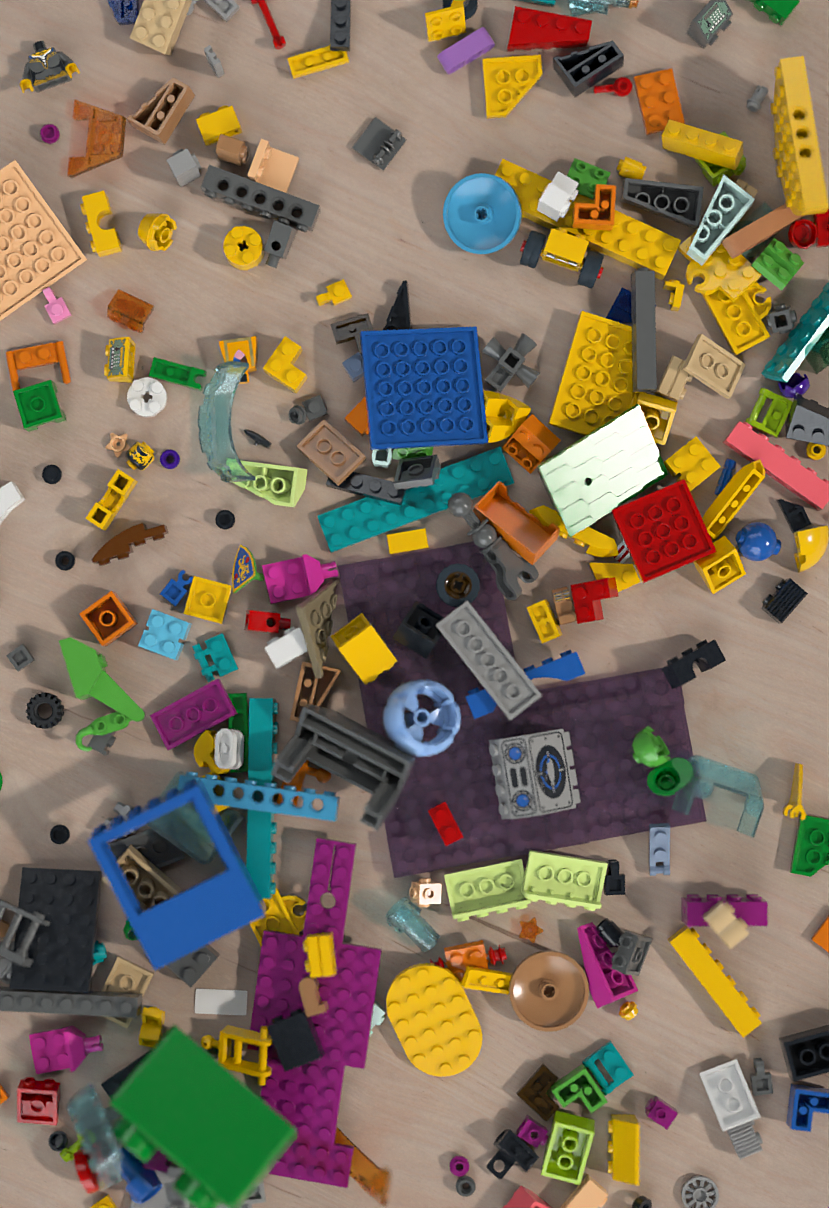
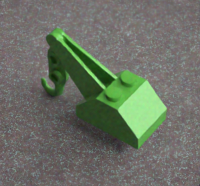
[59,637,145,751]

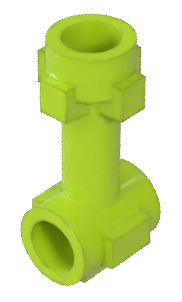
[60,1129,96,1162]

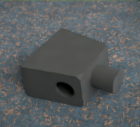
[264,220,297,268]

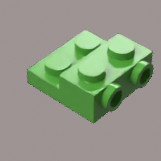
[751,238,804,291]

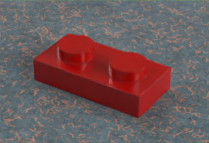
[428,801,463,846]

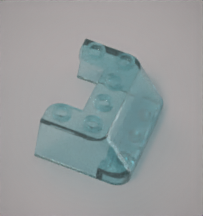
[147,771,245,864]

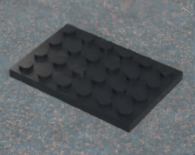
[9,867,102,993]

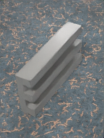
[204,45,224,77]

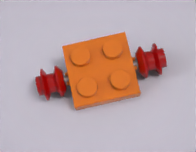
[430,940,507,982]

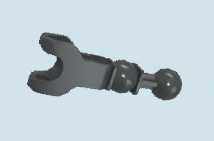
[448,492,539,600]

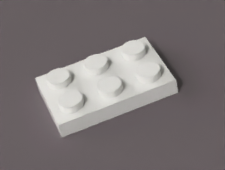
[699,1059,760,1132]

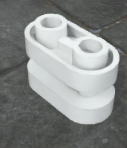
[215,729,244,770]

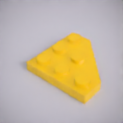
[482,55,542,119]

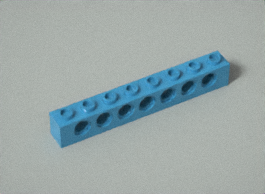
[178,771,340,821]

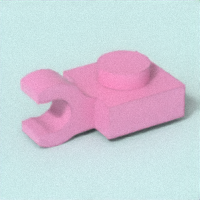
[42,287,72,324]

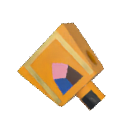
[219,336,258,384]

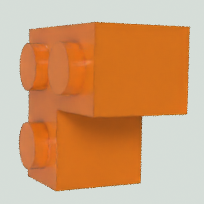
[572,184,616,231]

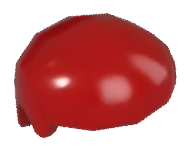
[788,219,817,249]

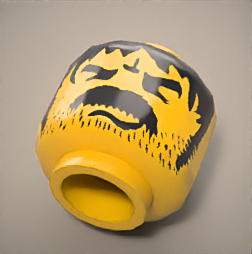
[125,441,154,471]

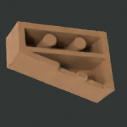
[126,78,195,145]
[290,662,342,722]

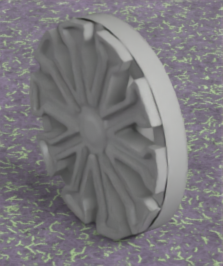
[681,1175,719,1208]

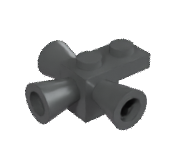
[482,333,540,393]

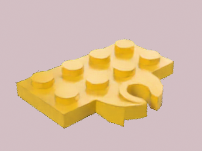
[678,230,762,302]
[701,283,772,356]
[249,880,306,946]

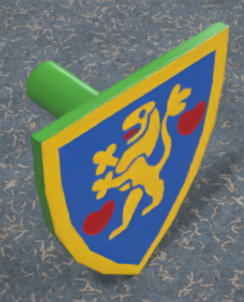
[232,545,264,593]

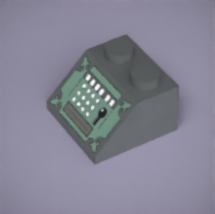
[687,0,733,49]

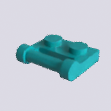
[582,1041,634,1095]

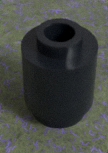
[596,918,624,948]

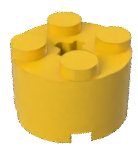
[223,226,264,270]

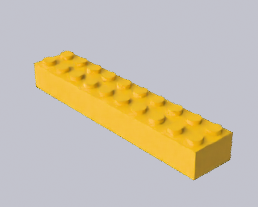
[495,158,681,281]

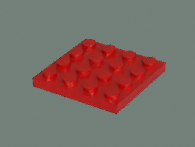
[612,479,717,583]

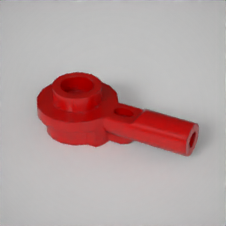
[593,77,633,97]

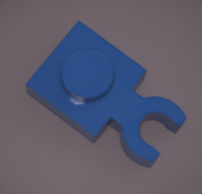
[160,570,193,606]

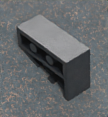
[553,41,624,98]

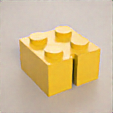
[664,436,721,491]

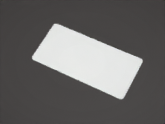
[195,989,247,1016]

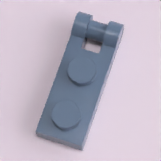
[649,823,670,876]

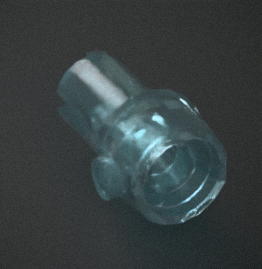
[386,897,440,953]

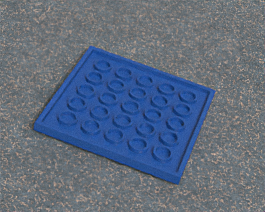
[360,327,488,450]

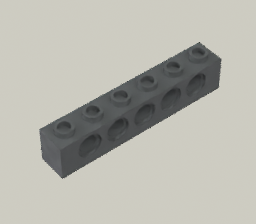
[201,165,320,232]

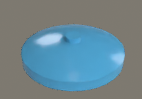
[443,173,522,254]

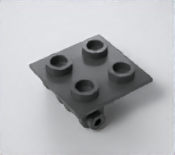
[352,117,407,171]

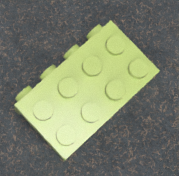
[521,850,608,911]
[444,858,531,922]

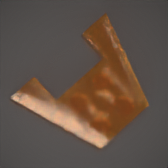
[67,99,126,178]

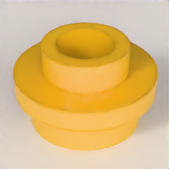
[806,442,826,460]
[619,1001,638,1020]

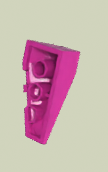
[577,922,638,1009]

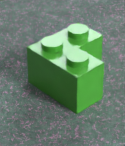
[551,1064,608,1113]

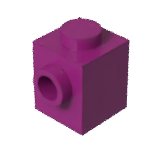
[645,1096,678,1130]

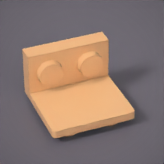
[247,139,299,193]

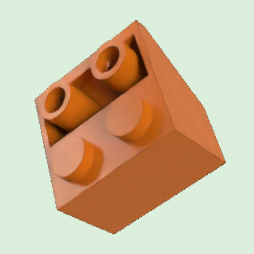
[502,414,561,474]

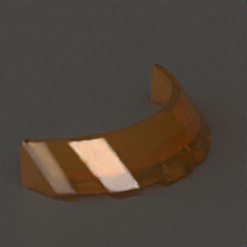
[335,1127,392,1207]

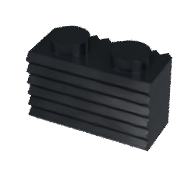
[761,578,808,624]

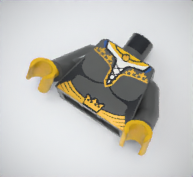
[20,41,80,93]

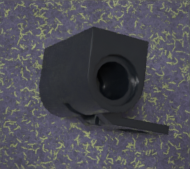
[486,1129,539,1179]

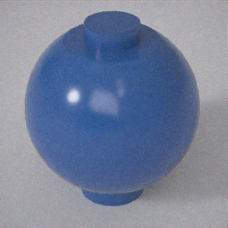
[736,522,781,561]

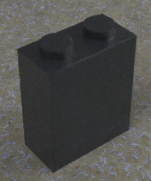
[267,1008,325,1072]

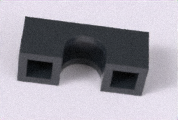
[661,639,726,689]

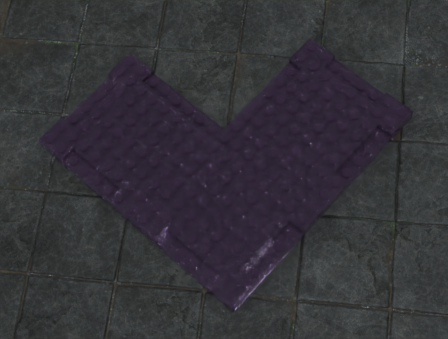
[338,541,707,878]

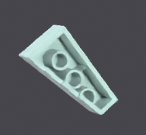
[687,175,755,266]

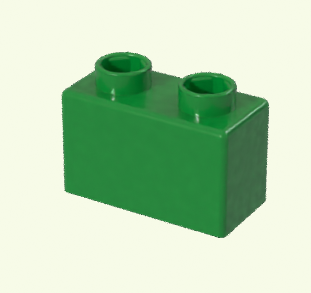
[110,1025,298,1208]

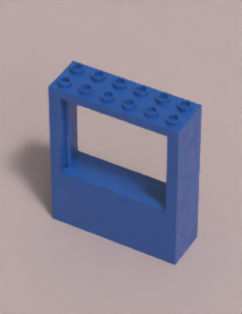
[87,778,266,970]

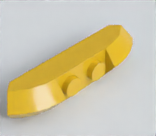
[702,459,765,541]
[529,505,619,557]

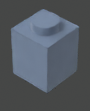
[342,352,364,383]

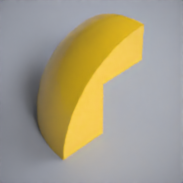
[483,390,531,443]
[793,526,829,573]

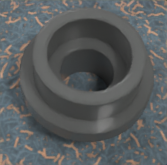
[289,405,307,425]
[456,1176,476,1197]

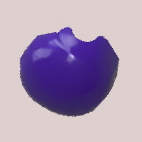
[778,372,810,398]

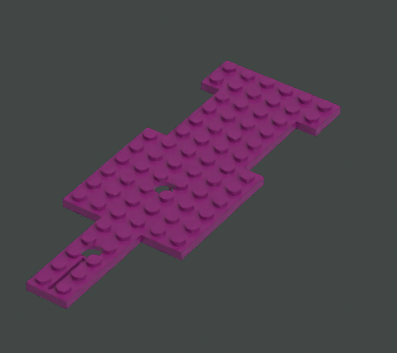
[247,837,382,1188]

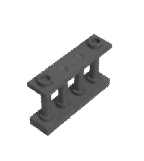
[0,899,51,967]

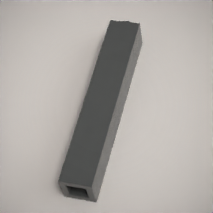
[631,268,657,392]

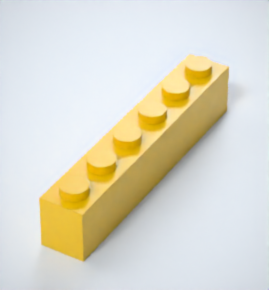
[667,925,762,1038]

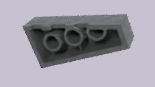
[620,178,704,229]

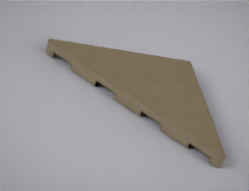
[296,578,340,678]

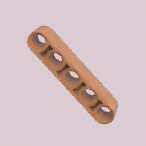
[721,203,805,259]

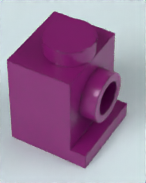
[516,1115,549,1148]

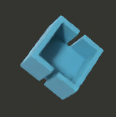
[138,609,192,660]

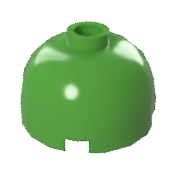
[632,726,671,767]

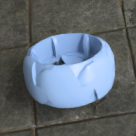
[383,679,461,757]

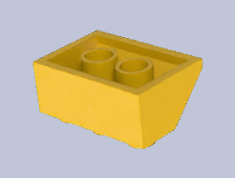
[607,1114,640,1185]

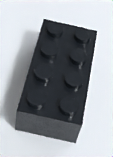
[779,1025,829,1082]

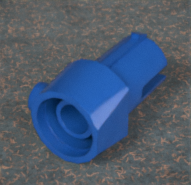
[110,1147,163,1204]

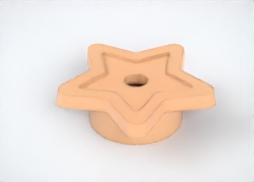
[105,433,131,458]

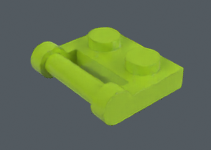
[745,388,793,438]

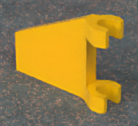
[783,763,806,820]

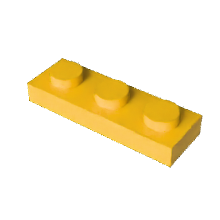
[287,46,349,79]
[461,966,513,995]

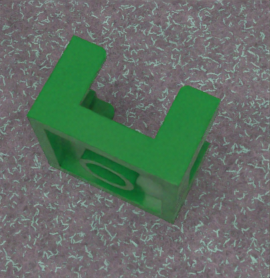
[13,380,66,432]

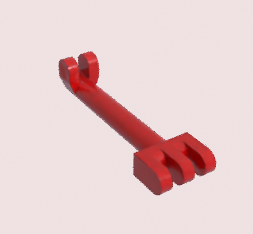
[250,0,286,50]

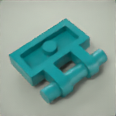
[192,633,239,682]

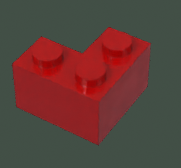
[570,577,619,624]

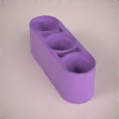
[437,27,495,74]

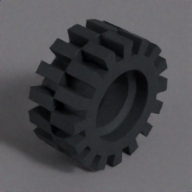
[26,693,64,729]

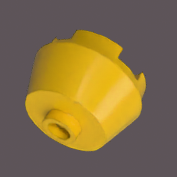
[138,213,177,251]

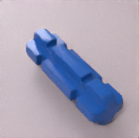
[714,459,737,496]

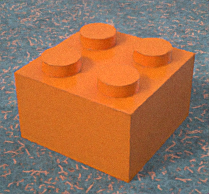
[79,591,138,647]

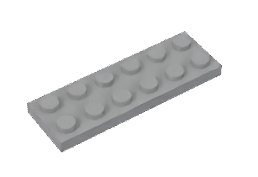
[436,601,542,720]

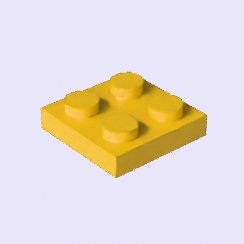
[184,576,232,624]

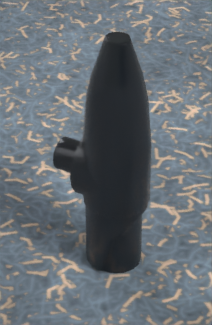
[244,429,272,448]

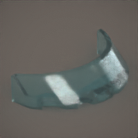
[198,361,256,482]

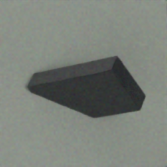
[777,499,811,533]

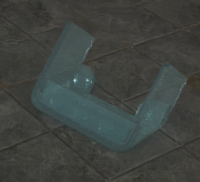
[672,755,764,837]

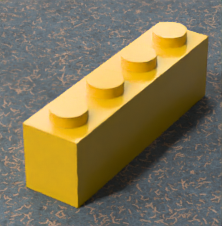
[661,119,743,171]

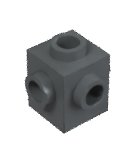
[767,304,797,334]

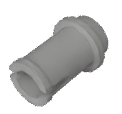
[747,85,769,112]

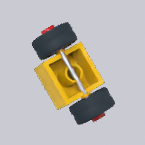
[520,228,604,289]

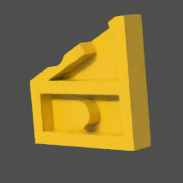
[589,562,641,592]

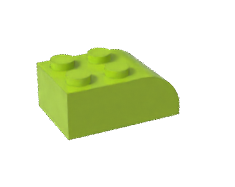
[541,1110,595,1185]

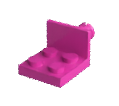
[262,554,338,604]
[29,1026,103,1075]

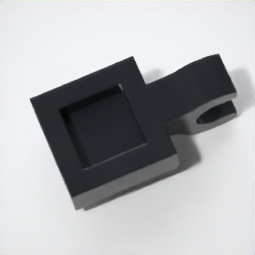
[604,859,625,896]

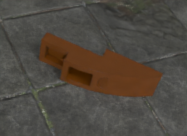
[92,523,169,566]

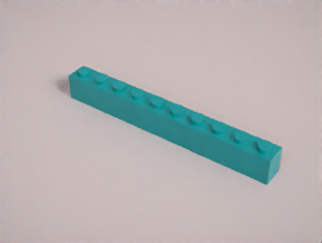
[247,698,279,899]

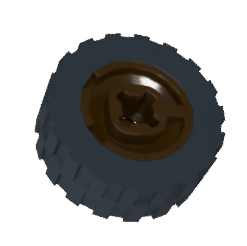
[436,563,480,608]

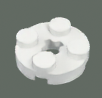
[127,377,167,417]

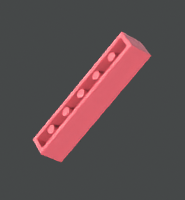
[723,421,829,511]

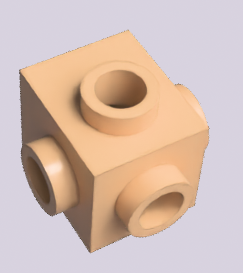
[409,878,442,907]

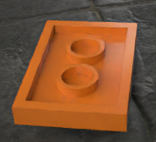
[633,68,685,135]

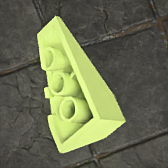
[225,459,308,507]

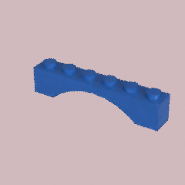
[465,649,586,719]

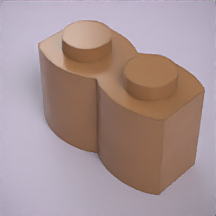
[216,134,249,166]

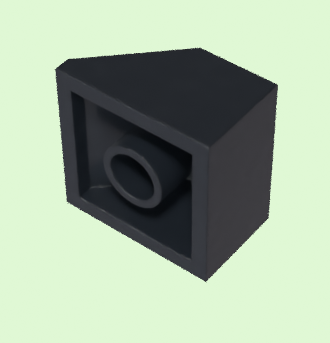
[393,600,444,659]

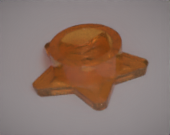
[519,917,544,943]

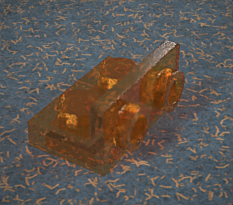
[107,289,154,333]

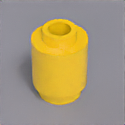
[616,156,647,180]

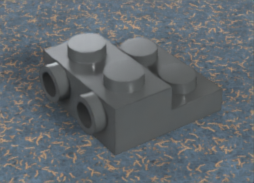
[393,454,441,489]
[611,931,653,976]

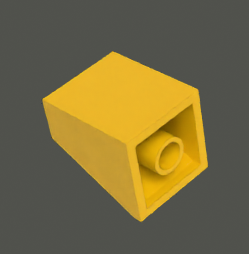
[330,613,397,684]

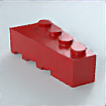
[507,6,592,52]

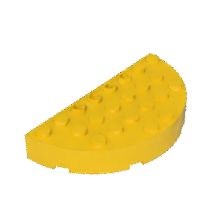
[770,56,829,216]

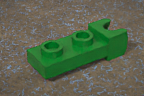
[149,357,207,391]

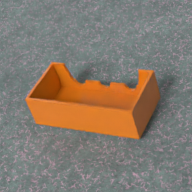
[473,481,560,565]

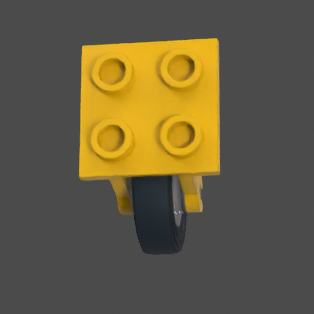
[425,0,478,42]

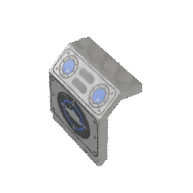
[489,729,581,819]

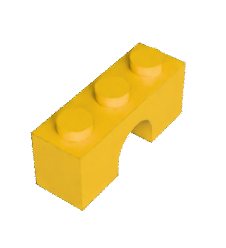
[80,191,122,257]
[85,469,138,531]

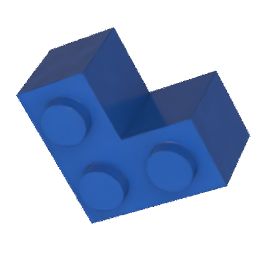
[786,1084,829,1132]

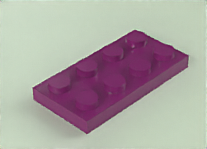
[150,678,237,751]

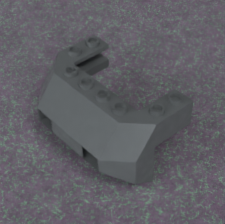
[271,704,416,831]

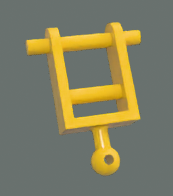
[200,1025,273,1086]

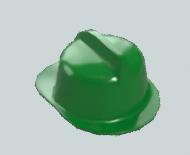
[647,758,693,796]

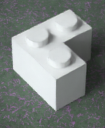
[537,171,579,222]
[265,626,308,669]

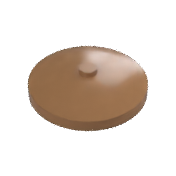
[509,950,589,1032]

